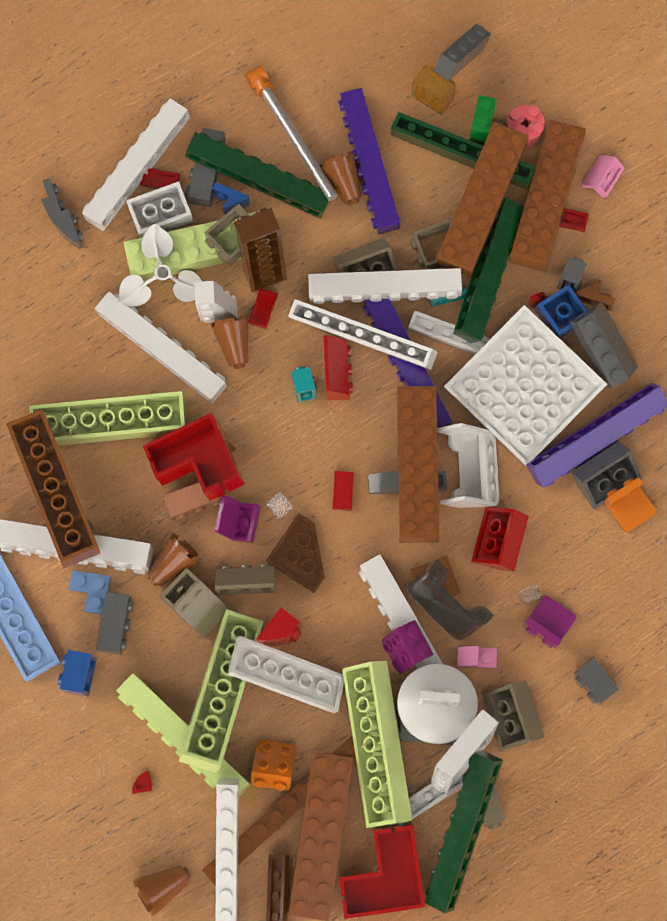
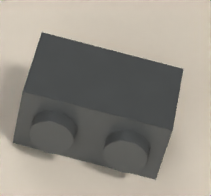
[557,257,587,292]
[574,658,619,705]

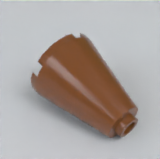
[319,151,361,206]
[211,316,248,369]
[148,533,201,586]
[133,865,191,917]

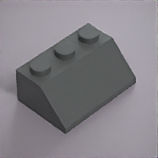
[571,441,642,510]

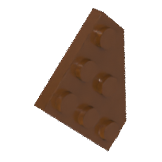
[266,513,325,594]

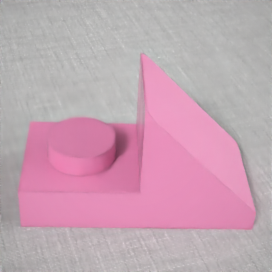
[457,646,497,669]

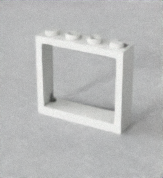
[431,710,499,794]

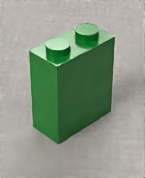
[469,95,497,146]

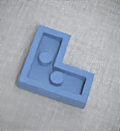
[69,571,111,615]

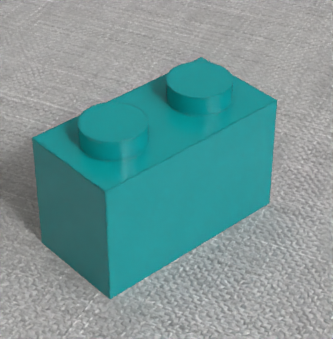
[291,366,316,403]

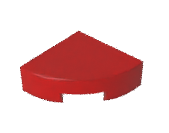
[528,292,547,308]
[132,771,153,794]

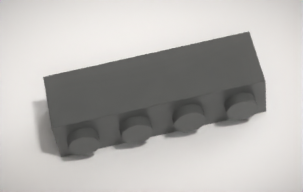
[434,24,491,81]
[185,128,226,207]

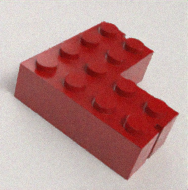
[143,412,245,501]
[339,825,425,919]

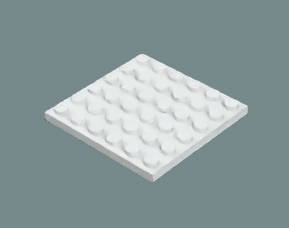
[444,305,607,467]

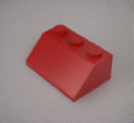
[323,335,353,401]
[471,507,529,572]
[256,607,302,647]

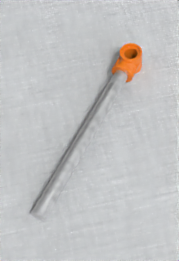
[245,65,338,201]

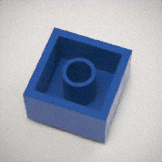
[535,285,587,339]
[58,650,97,697]

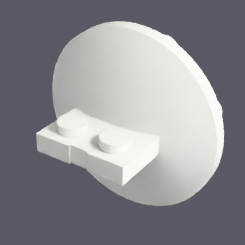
[397,664,478,744]

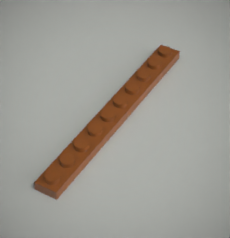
[202,736,356,885]

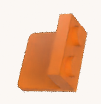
[604,477,657,533]
[251,739,297,791]

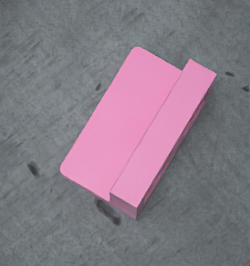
[582,155,624,198]

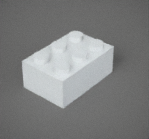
[126,181,193,238]

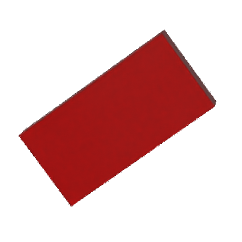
[140,168,180,189]
[248,288,278,329]
[332,471,354,511]

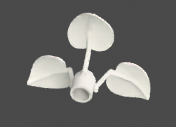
[118,224,203,306]

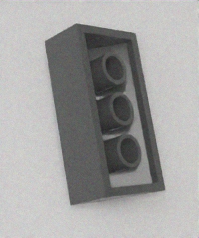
[569,302,638,388]

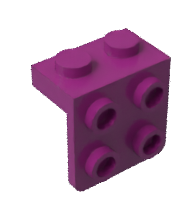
[215,495,261,543]
[523,596,576,649]
[382,620,434,674]

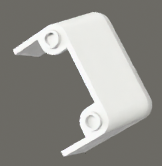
[437,423,499,508]

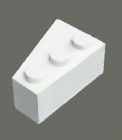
[194,281,238,323]

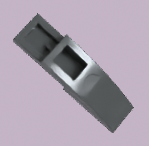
[41,178,84,249]
[368,471,447,494]

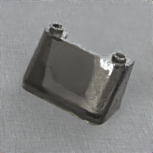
[407,560,494,640]

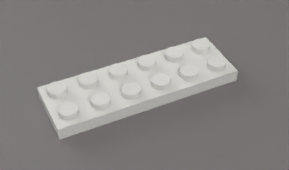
[228,636,344,714]

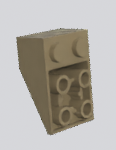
[159,568,231,639]

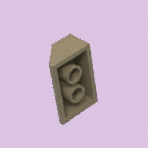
[332,238,397,273]
[215,564,276,595]
[483,680,544,751]

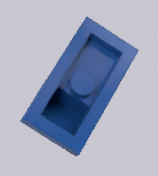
[212,182,250,214]

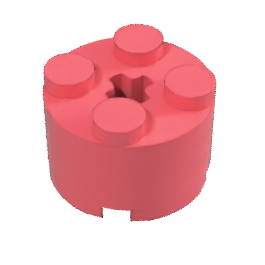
[506,105,545,148]

